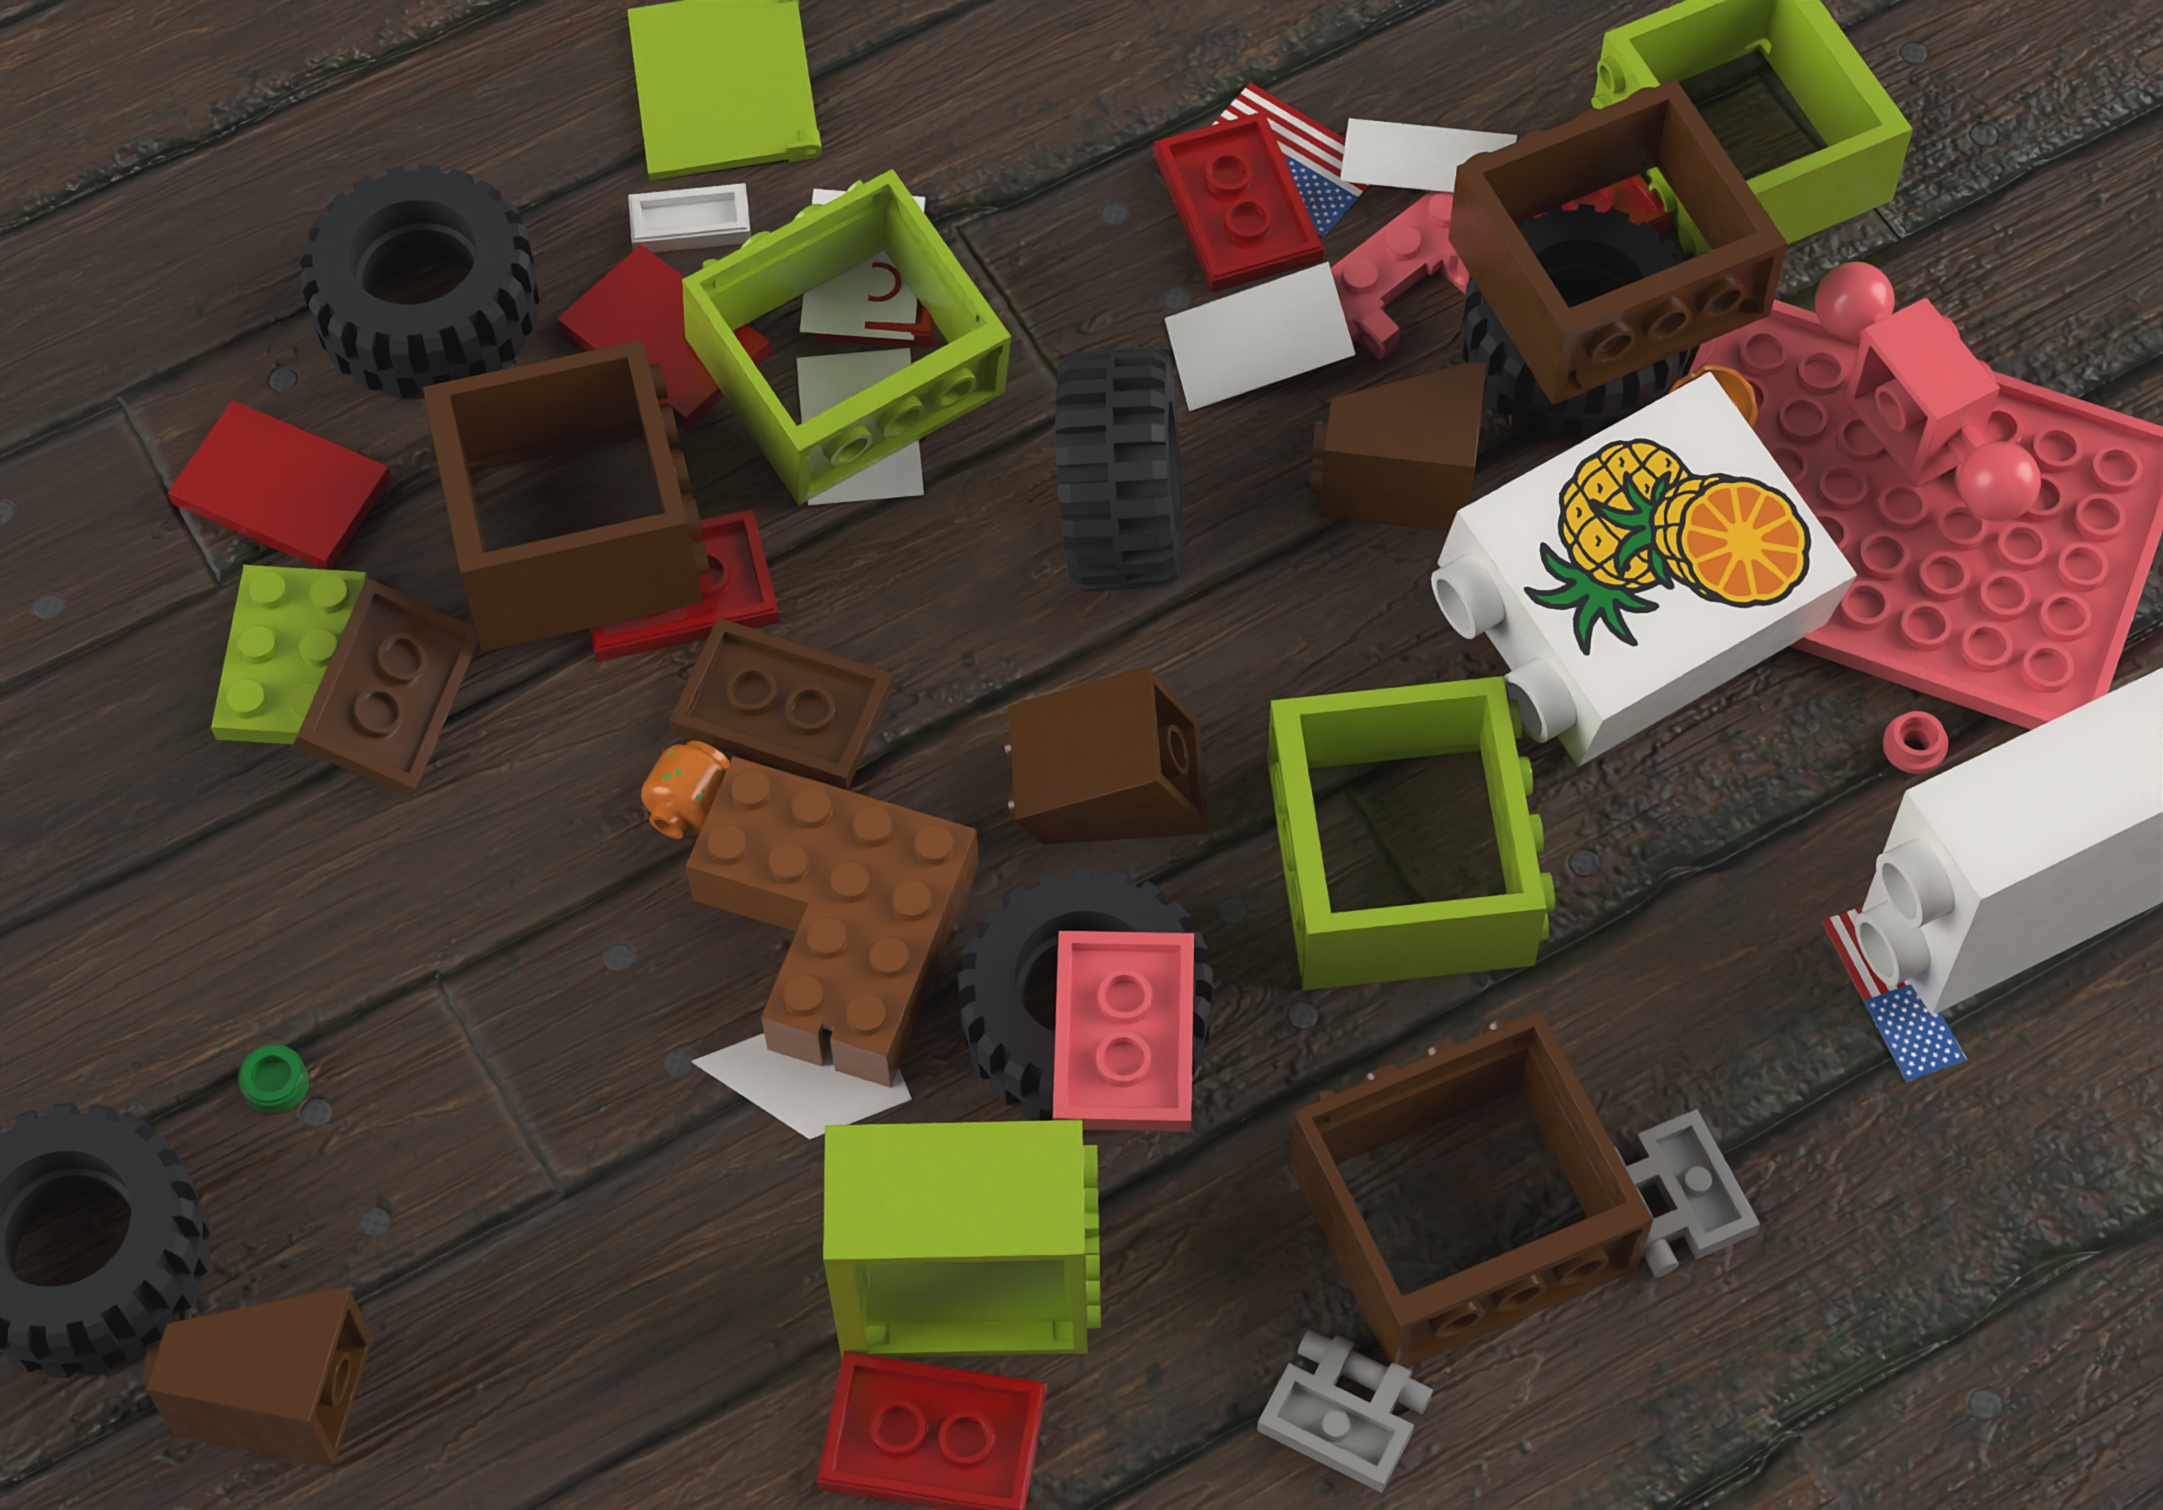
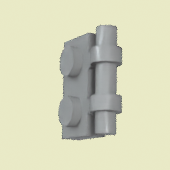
[1614,1109,1760,1277]
[1257,1329,1434,1493]

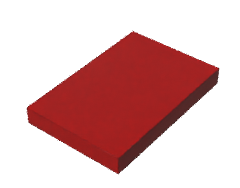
[1153,111,1324,293]
[557,244,771,429]
[168,400,392,570]
[589,509,780,662]
[817,1351,1047,1510]

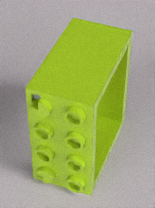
[1591,0,1913,257]
[682,169,1011,505]
[1267,676,1555,991]
[823,1120,1101,1358]

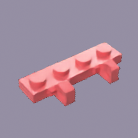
[1330,191,1470,362]

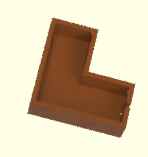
[686,756,979,1088]

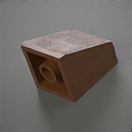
[1309,362,1487,531]
[1004,666,1209,845]
[142,1288,373,1468]

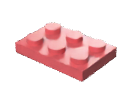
[1053,931,1194,1132]

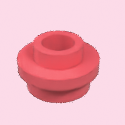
[1883,711,1948,774]

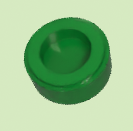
[238,1045,309,1115]

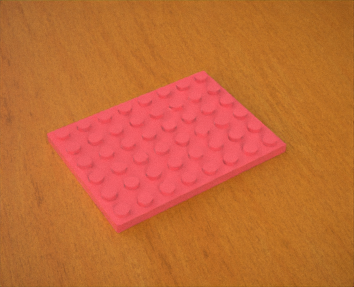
[1688,300,2163,730]

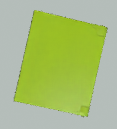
[627,0,822,181]

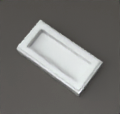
[628,183,751,253]

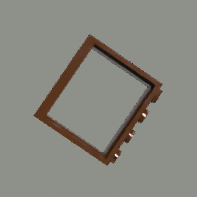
[1448,79,1788,405]
[423,340,710,652]
[1289,1011,1653,1368]

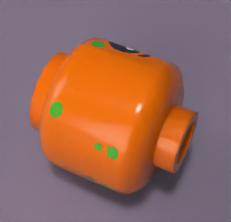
[641,741,730,839]

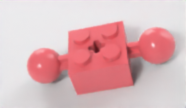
[1815,262,2041,522]

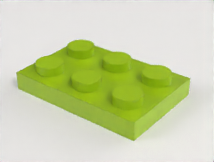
[211,565,368,744]

